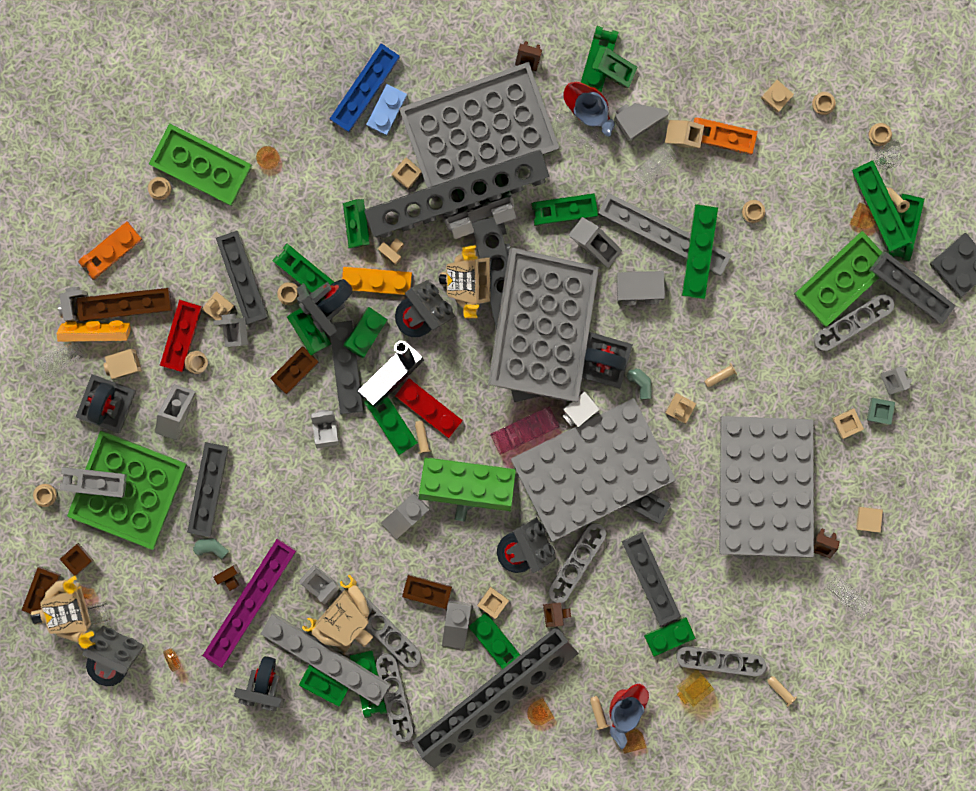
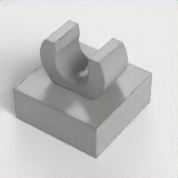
[880,366,912,395]

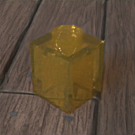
[676,669,715,707]

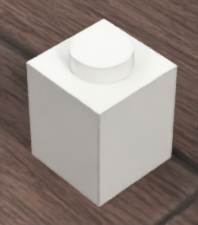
[563,392,599,427]

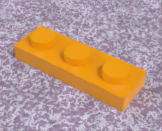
[342,267,412,295]
[56,320,131,342]

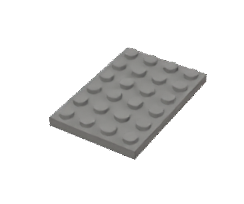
[399,62,560,188]
[488,248,599,402]
[511,398,676,542]
[719,416,814,558]

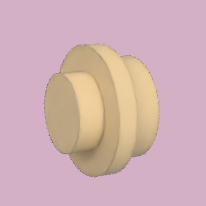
[812,92,836,115]
[868,123,892,146]
[148,177,171,200]
[742,200,765,223]
[277,282,299,306]
[185,351,208,374]
[33,484,57,507]

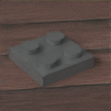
[930,232,976,297]

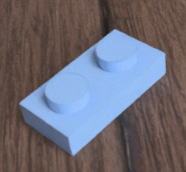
[366,84,407,136]

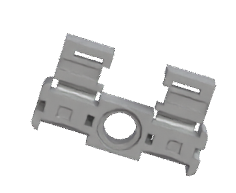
[443,192,516,239]

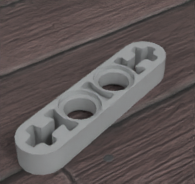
[813,295,894,351]
[549,523,606,603]
[365,597,421,667]
[676,646,766,676]
[376,653,414,742]

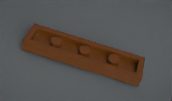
[77,288,172,321]

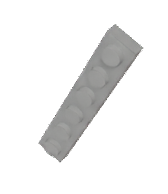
[598,193,731,276]
[261,613,391,706]

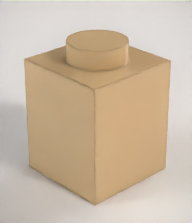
[665,120,704,148]
[104,349,142,380]

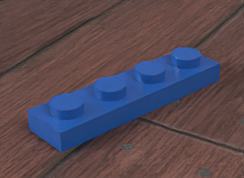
[330,43,400,133]

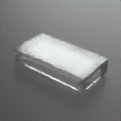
[552,109,602,150]

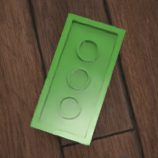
[149,123,252,206]
[794,231,882,327]
[418,457,516,512]

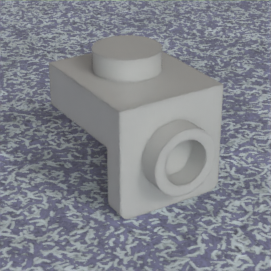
[58,287,87,322]
[213,314,248,347]
[311,410,339,448]
[299,564,339,605]

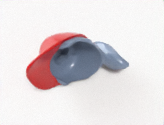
[563,82,615,137]
[609,683,649,749]

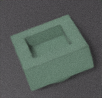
[867,398,895,425]

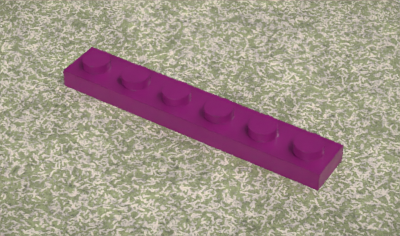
[202,538,297,668]

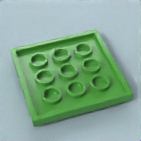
[67,430,187,550]

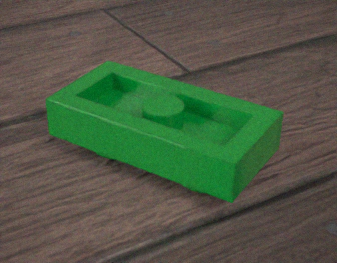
[592,47,638,88]
[343,199,370,249]
[343,307,388,358]
[287,308,331,356]
[644,617,696,657]
[298,664,349,707]

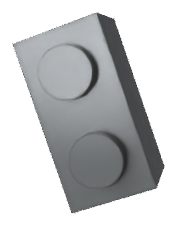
[616,271,665,306]

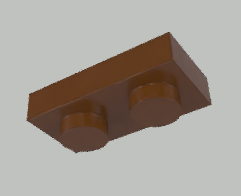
[270,346,319,395]
[21,567,61,614]
[402,574,452,609]

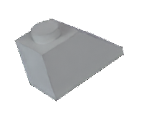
[614,103,669,142]
[569,217,622,268]
[155,384,196,440]
[381,492,430,540]
[442,600,471,649]

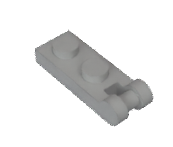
[59,467,127,497]

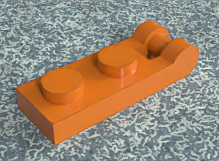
[694,118,758,155]
[78,221,143,280]

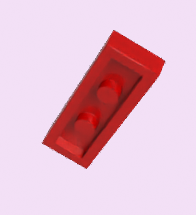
[160,299,203,372]
[395,378,463,438]

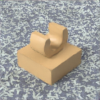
[378,238,404,266]
[202,291,235,320]
[665,393,697,424]

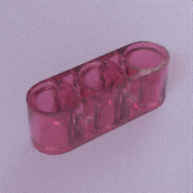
[490,406,560,455]

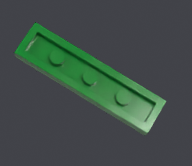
[852,160,912,253]
[681,204,718,300]

